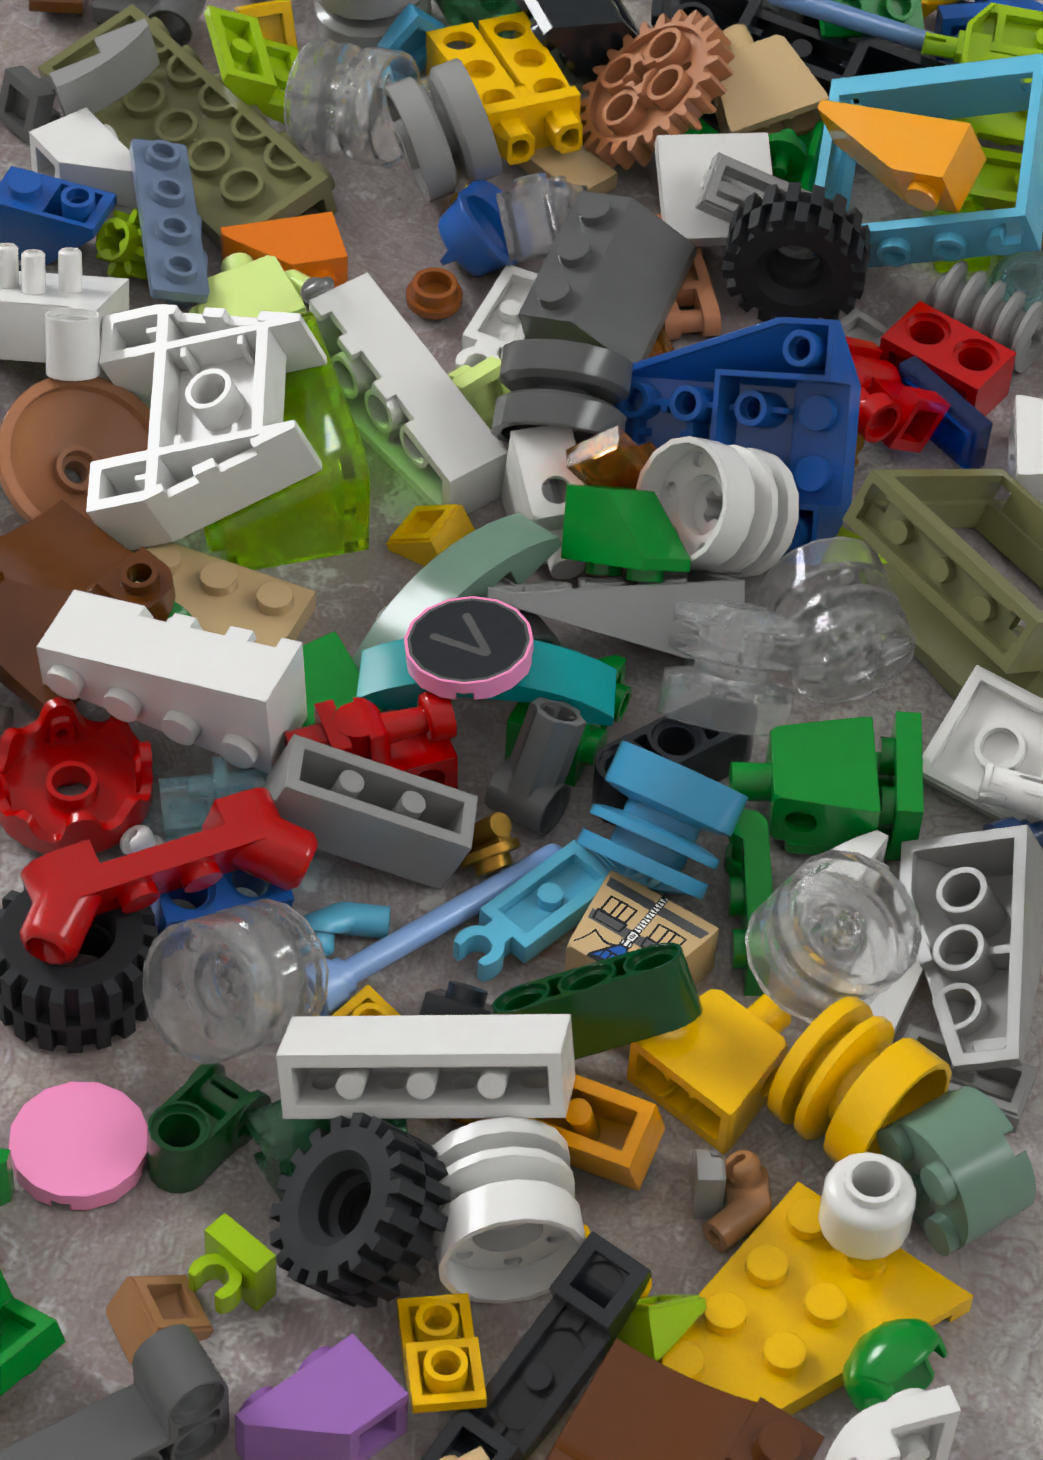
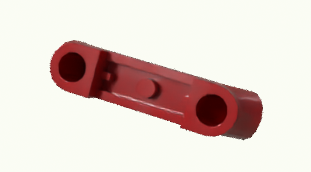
[20,788,318,965]

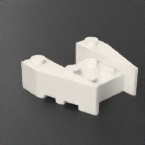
[86,304,327,550]

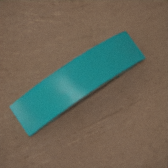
[357,639,617,726]

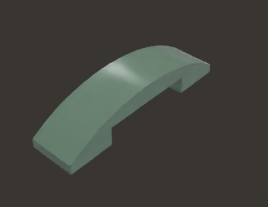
[352,513,563,712]

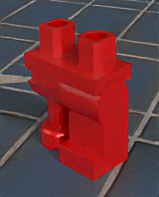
[845,336,951,453]
[284,691,458,789]

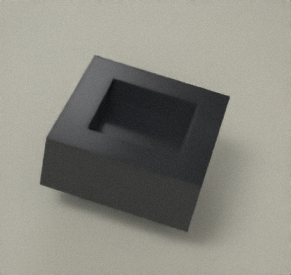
[419,981,495,1015]

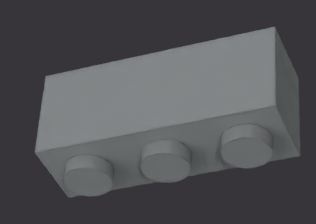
[265,734,478,890]

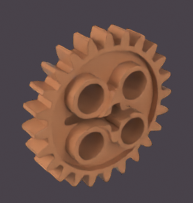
[580,9,735,170]

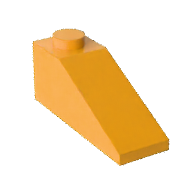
[817,100,986,213]

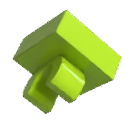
[188,1213,277,1315]

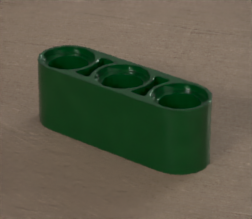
[492,942,703,1060]

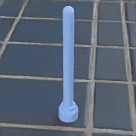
[296,843,562,1016]

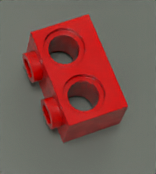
[879,301,1016,432]

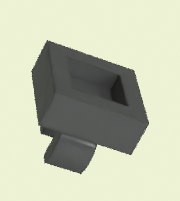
[0,65,60,144]

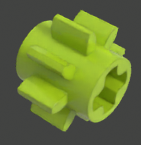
[95,209,148,281]

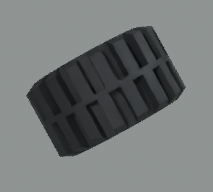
[0,884,160,1053]

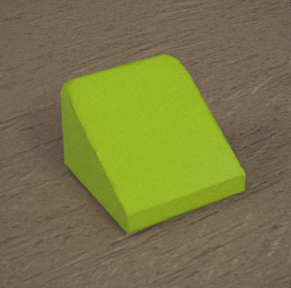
[614,1294,706,1361]

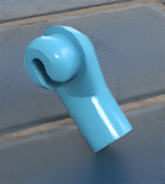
[297,901,391,956]

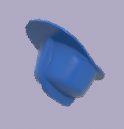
[438,180,531,277]

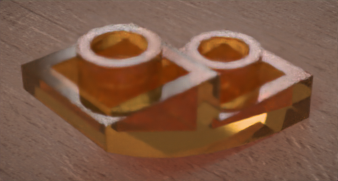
[566,425,657,489]

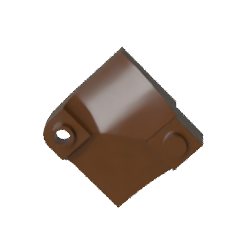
[0,500,176,713]
[545,1339,825,1460]

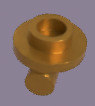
[459,812,522,877]

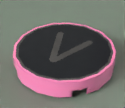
[404,596,534,700]

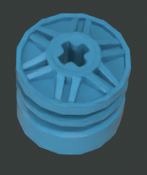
[576,740,749,900]

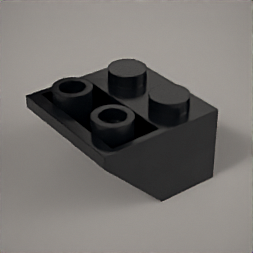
[515,0,639,82]

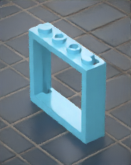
[813,53,1043,268]

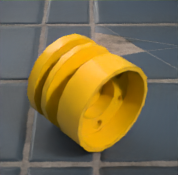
[767,996,952,1163]

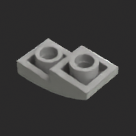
[49,18,160,116]

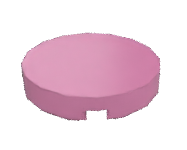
[9,1081,148,1210]

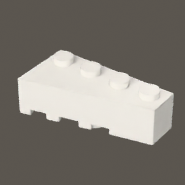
[309,272,508,514]
[36,590,308,774]

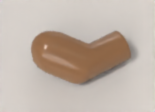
[702,1150,772,1252]

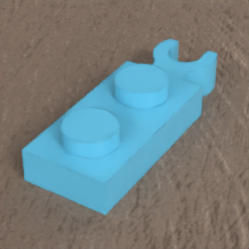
[453,839,611,982]

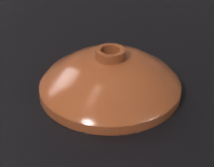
[0,377,150,525]

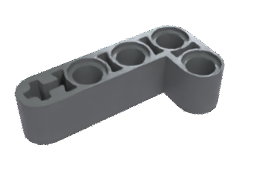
[0,1324,230,1460]

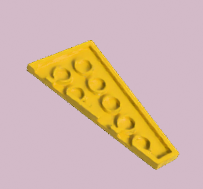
[657,1181,974,1416]

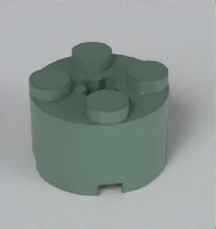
[876,1086,1036,1256]

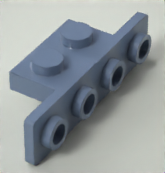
[129,139,210,308]

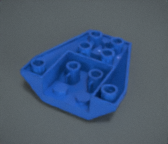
[605,317,861,567]

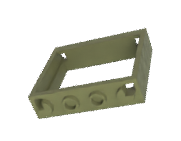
[842,469,1043,674]

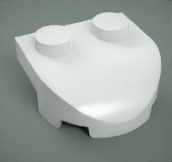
[825,1385,961,1460]

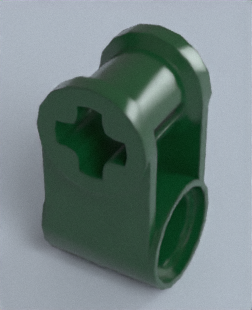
[147,1059,271,1194]

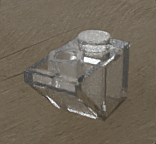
[496,173,588,263]

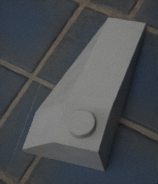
[488,569,745,668]
[898,824,1043,1073]

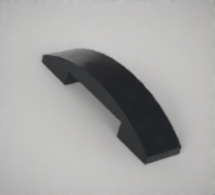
[420,1231,652,1460]

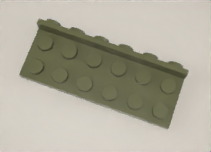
[37,4,337,247]

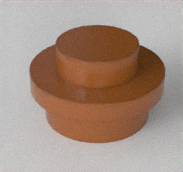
[406,267,463,320]

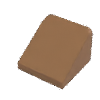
[106,1274,214,1364]

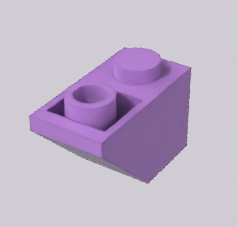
[235,1333,409,1460]

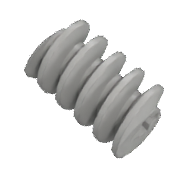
[924,260,1043,373]

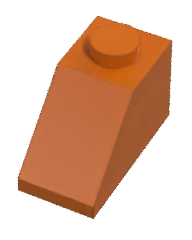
[220,212,348,289]

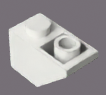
[29,108,137,210]

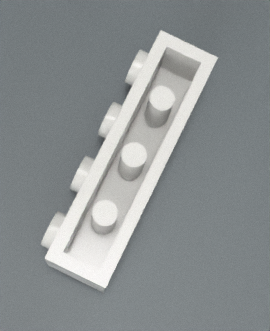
[276,1014,576,1119]

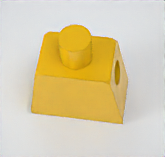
[626,989,791,1155]

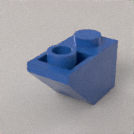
[0,166,117,266]

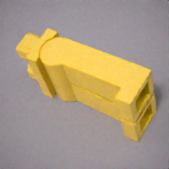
[426,12,583,165]

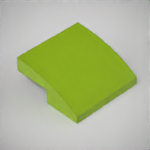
[204,5,318,132]

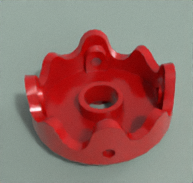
[0,697,153,854]

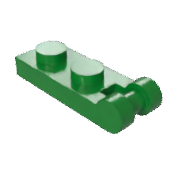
[723,809,777,996]

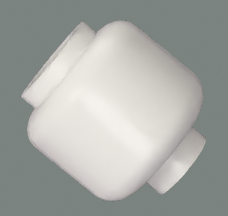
[818,1152,916,1260]

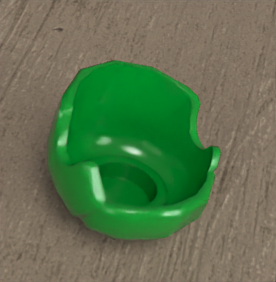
[842,1318,947,1413]

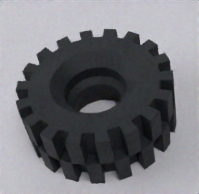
[722,182,871,322]
[269,1113,450,1308]

